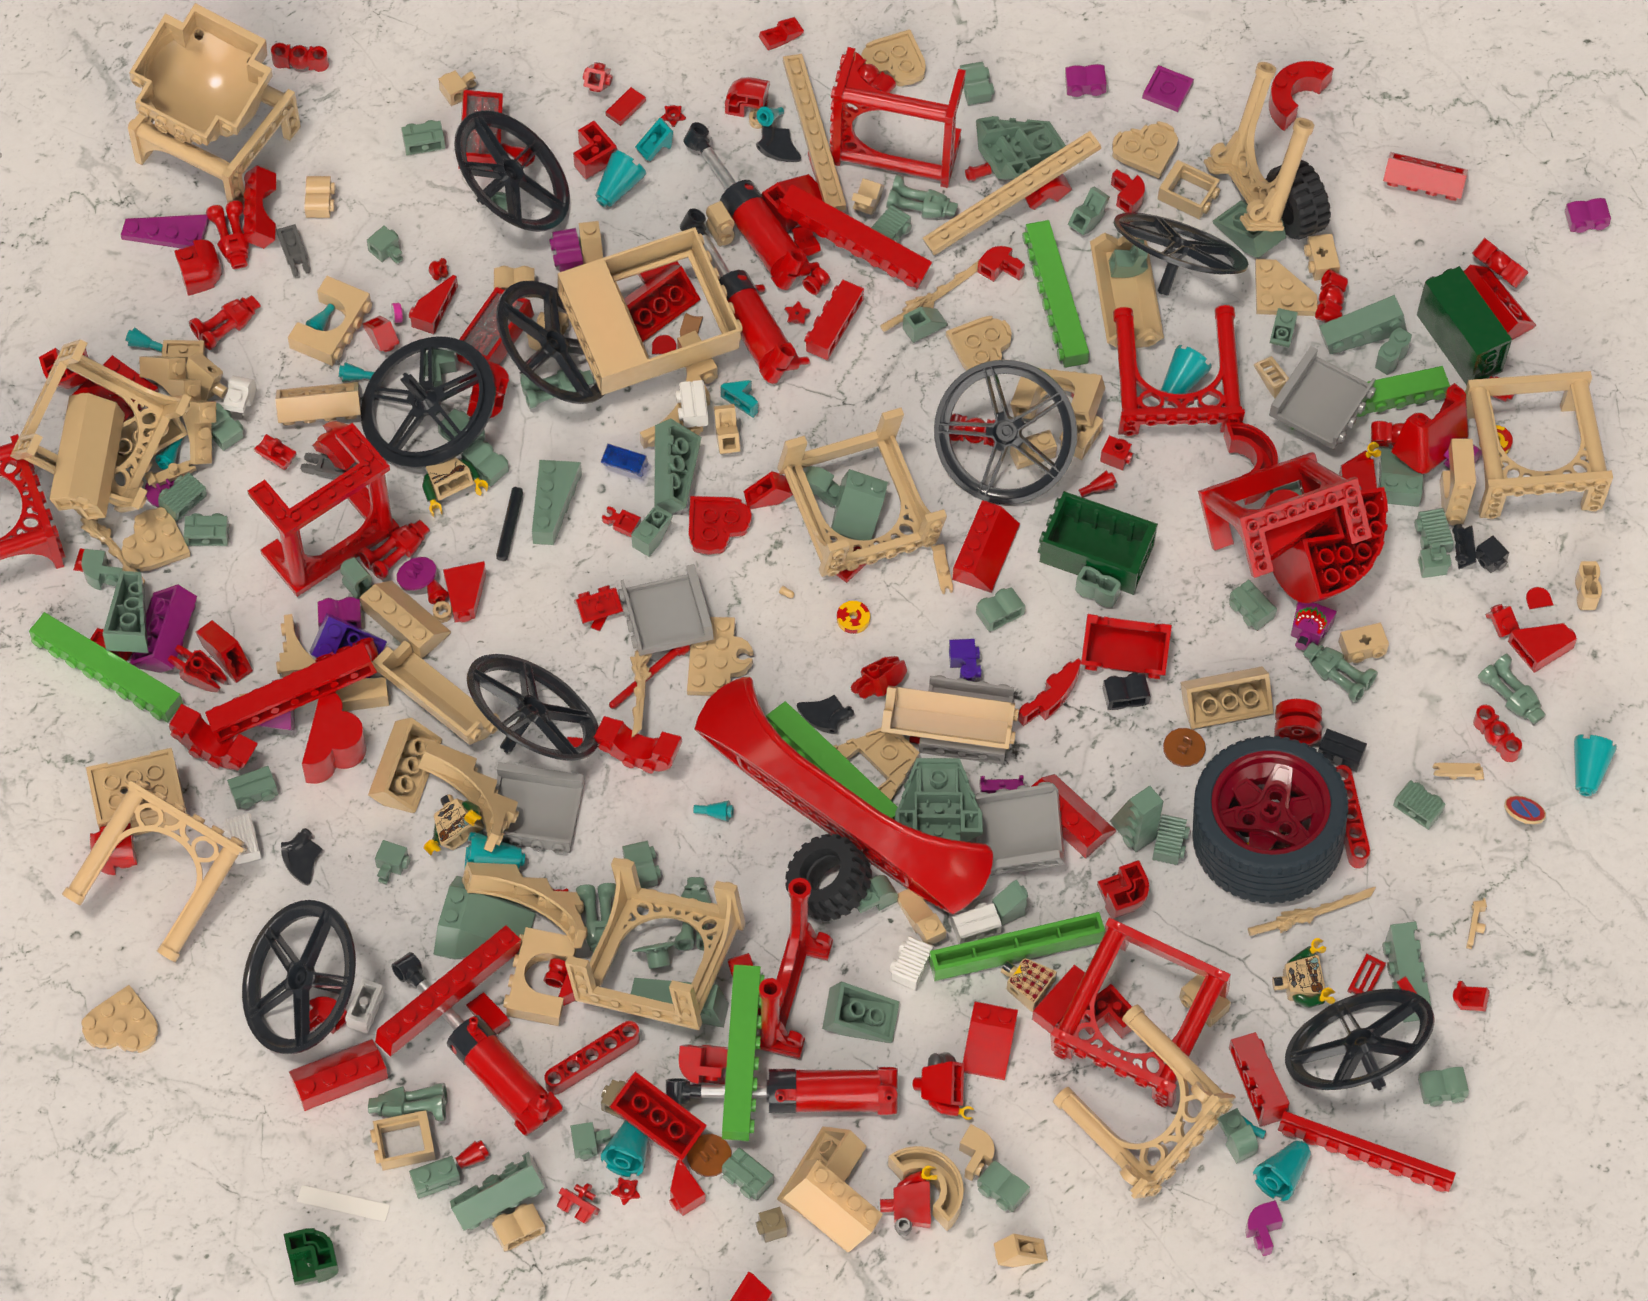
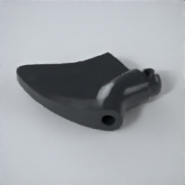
[756,124,801,162]
[797,695,854,734]
[281,828,323,886]

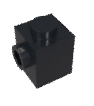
[1475,535,1510,573]

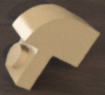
[851,178,885,215]
[714,404,740,454]
[959,1124,994,1181]

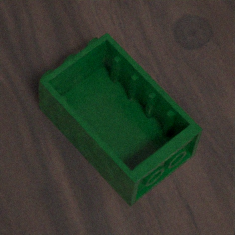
[1417,266,1512,386]
[1037,491,1158,595]

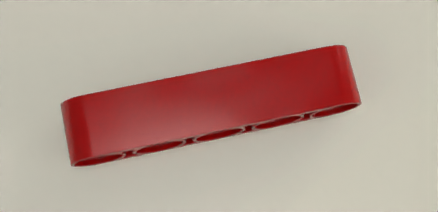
[1336,765,1370,869]
[544,1021,640,1095]

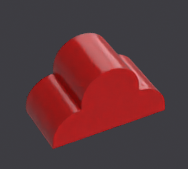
[1261,489,1336,561]
[302,692,366,784]

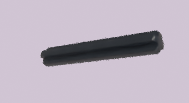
[496,487,523,561]

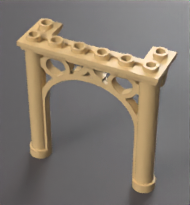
[1204,62,1315,232]
[62,779,247,962]
[1053,1004,1236,1199]

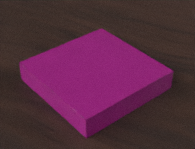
[1142,65,1194,112]

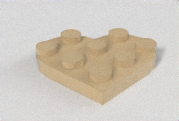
[861,29,926,87]
[1112,121,1178,178]
[946,316,1012,371]
[122,507,190,572]
[81,985,158,1053]

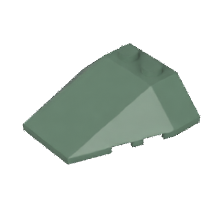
[976,116,1066,180]
[895,758,983,842]
[433,876,536,960]

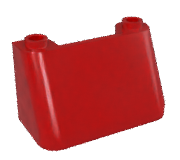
[1391,383,1469,474]
[1081,614,1172,679]

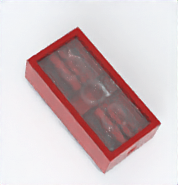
[458,90,503,171]
[456,287,534,367]

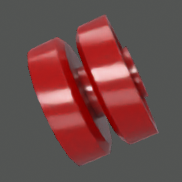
[1274,698,1322,746]

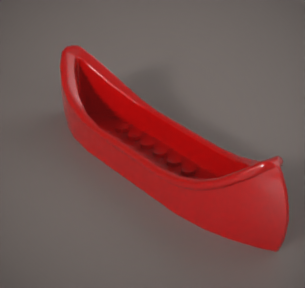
[694,677,993,915]

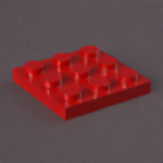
[72,355,159,423]

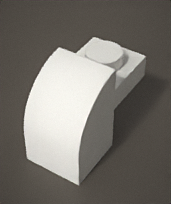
[223,375,257,413]

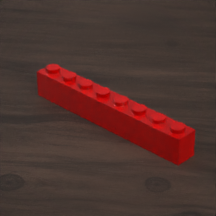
[777,184,932,289]
[205,642,377,742]
[375,925,521,1057]

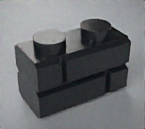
[1318,728,1367,772]

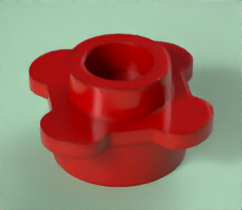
[429,258,448,280]

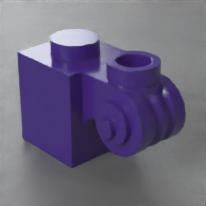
[949,639,981,682]

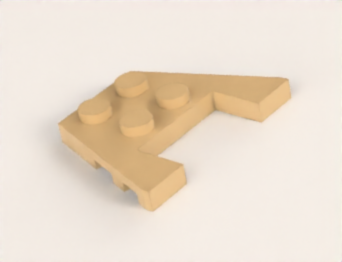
[834,728,920,800]

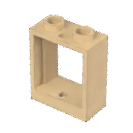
[1157,160,1221,220]
[370,1110,436,1171]

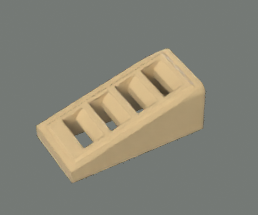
[1254,356,1289,398]

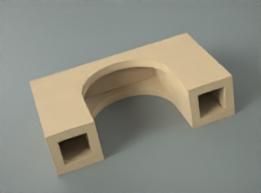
[288,276,372,366]
[1010,368,1105,426]
[1440,439,1476,526]
[503,927,576,1026]

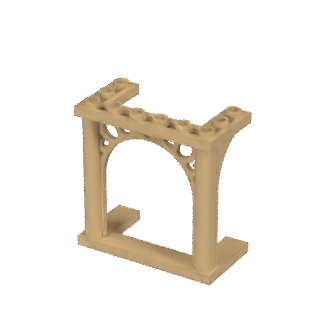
[128,85,301,204]
[10,339,191,513]
[1465,371,1613,519]
[777,408,947,577]
[565,857,746,1030]

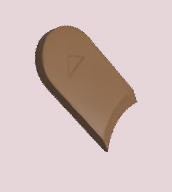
[680,313,703,337]

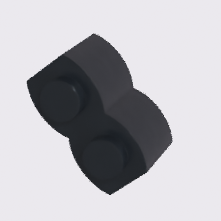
[1102,673,1151,710]

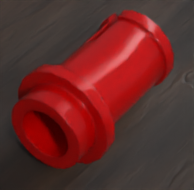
[965,162,992,182]

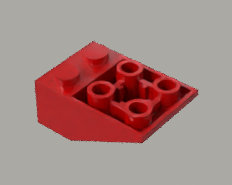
[762,174,823,232]

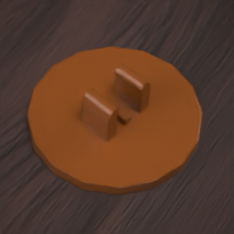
[1163,728,1206,767]
[687,1134,731,1177]

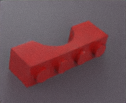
[243,165,276,249]

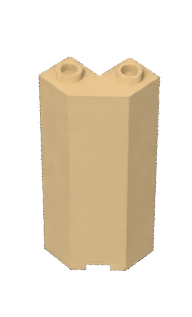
[1090,233,1164,348]
[50,393,125,520]
[373,640,500,745]
[881,686,1019,749]

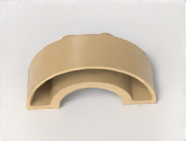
[888,1146,964,1231]

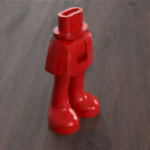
[206,201,249,269]
[189,295,261,350]
[358,520,430,580]

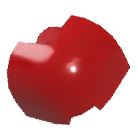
[725,77,770,117]
[174,239,222,296]
[39,348,89,389]
[467,361,509,418]
[312,421,355,470]
[90,823,137,875]
[1097,860,1149,919]
[678,1044,728,1084]

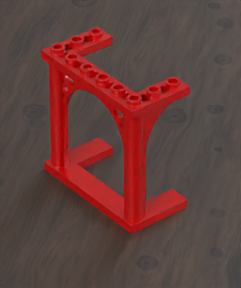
[830,47,966,188]
[247,423,399,597]
[0,434,66,569]
[1198,452,1372,578]
[1050,917,1231,1108]

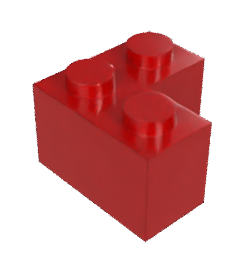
[573,121,617,180]
[1080,984,1132,1039]

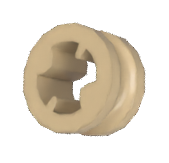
[749,109,762,129]
[433,601,452,623]

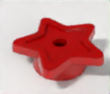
[660,105,686,127]
[784,301,811,324]
[611,1177,640,1205]

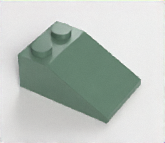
[1213,200,1286,258]
[1378,448,1423,507]
[831,469,888,541]
[822,981,900,1043]

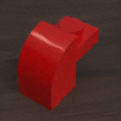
[1111,169,1145,213]
[1025,174,1072,210]
[977,246,1025,282]
[310,996,347,1034]

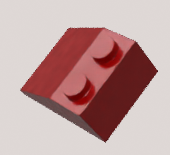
[963,1001,1018,1081]

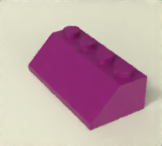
[130,584,197,673]

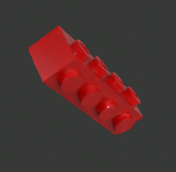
[804,279,864,361]

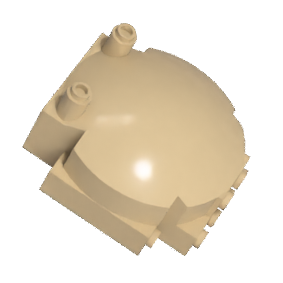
[129,3,273,146]

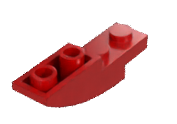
[1018,658,1081,726]

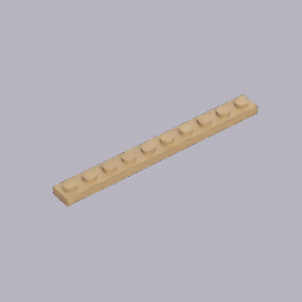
[783,54,846,211]
[923,131,1102,255]

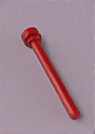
[609,645,690,709]

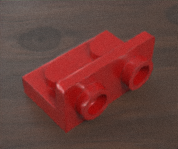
[574,585,623,624]

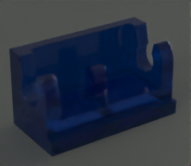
[601,444,648,477]

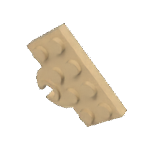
[687,617,753,696]

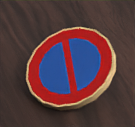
[1504,796,1546,824]

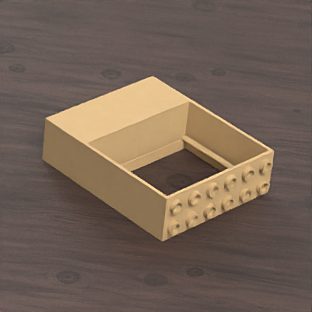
[557,227,742,395]

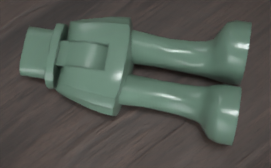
[886,174,958,218]
[520,369,594,409]
[1303,642,1378,702]
[1478,653,1546,724]
[674,877,713,951]
[576,883,616,953]
[368,1083,447,1121]

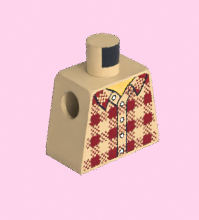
[1001,958,1057,1012]

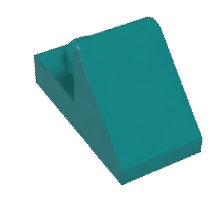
[635,118,674,161]
[720,380,758,418]

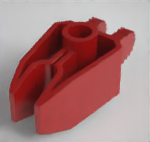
[168,645,227,693]
[850,656,907,699]

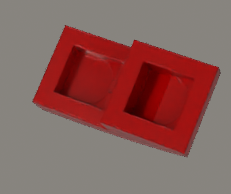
[759,17,804,50]

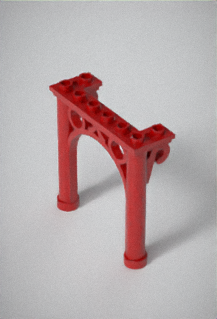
[1113,305,1245,436]
[759,878,833,1059]

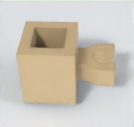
[438,70,476,107]

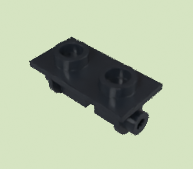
[1452,524,1476,570]

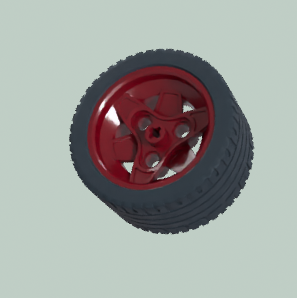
[1192,735,1348,904]

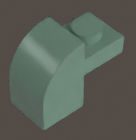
[1067,186,1110,235]
[1108,239,1148,278]
[425,349,457,387]
[803,466,840,507]
[82,549,123,590]
[857,875,898,914]
[1217,1108,1258,1164]

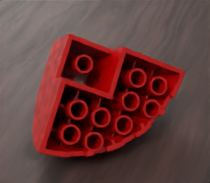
[1272,487,1388,603]

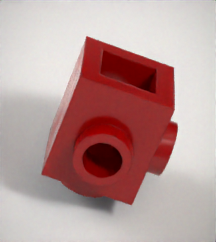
[1100,435,1134,471]

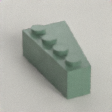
[1319,295,1407,355]
[654,418,702,514]
[532,460,582,545]
[103,571,148,653]
[1110,786,1164,852]
[1382,921,1432,1023]
[631,978,729,1028]
[450,1151,545,1231]

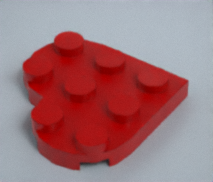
[688,496,752,555]

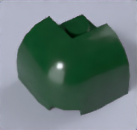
[283,1228,339,1285]

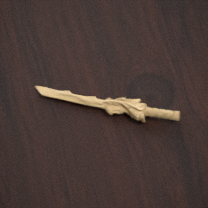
[880,260,979,332]
[74,508,145,584]
[630,650,652,737]
[1248,887,1376,936]

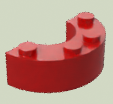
[1269,61,1334,131]
[1223,422,1278,505]
[169,704,258,771]
[594,716,682,774]

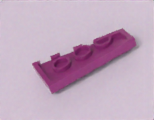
[121,214,209,249]

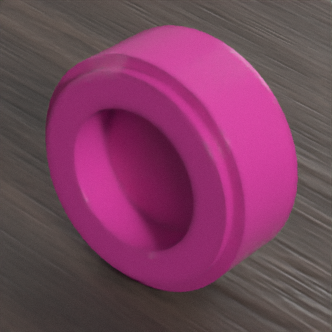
[391,302,403,323]

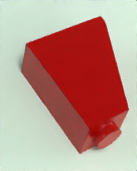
[443,561,486,623]
[196,620,253,683]
[1508,623,1577,673]

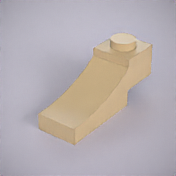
[897,889,946,945]

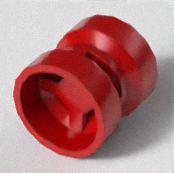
[802,267,831,295]
[543,958,567,988]

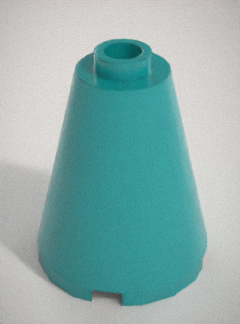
[595,150,646,207]
[1161,345,1212,402]
[1574,734,1617,796]
[464,832,525,869]
[601,1120,648,1177]
[1253,1140,1311,1201]

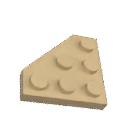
[1255,259,1317,316]

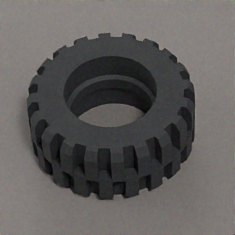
[1266,160,1331,240]
[785,834,872,921]

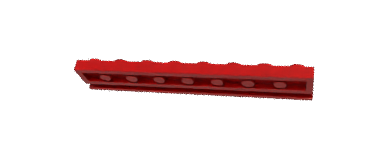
[1278,1111,1456,1192]

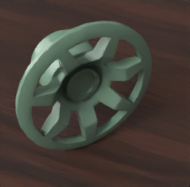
[632,941,680,969]

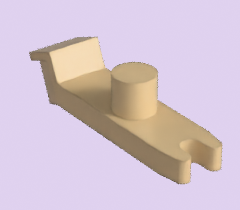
[145,460,196,488]
[931,544,953,594]
[1432,763,1484,780]
[1466,898,1487,949]

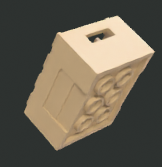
[86,748,187,836]

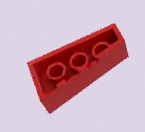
[1229,1032,1290,1127]

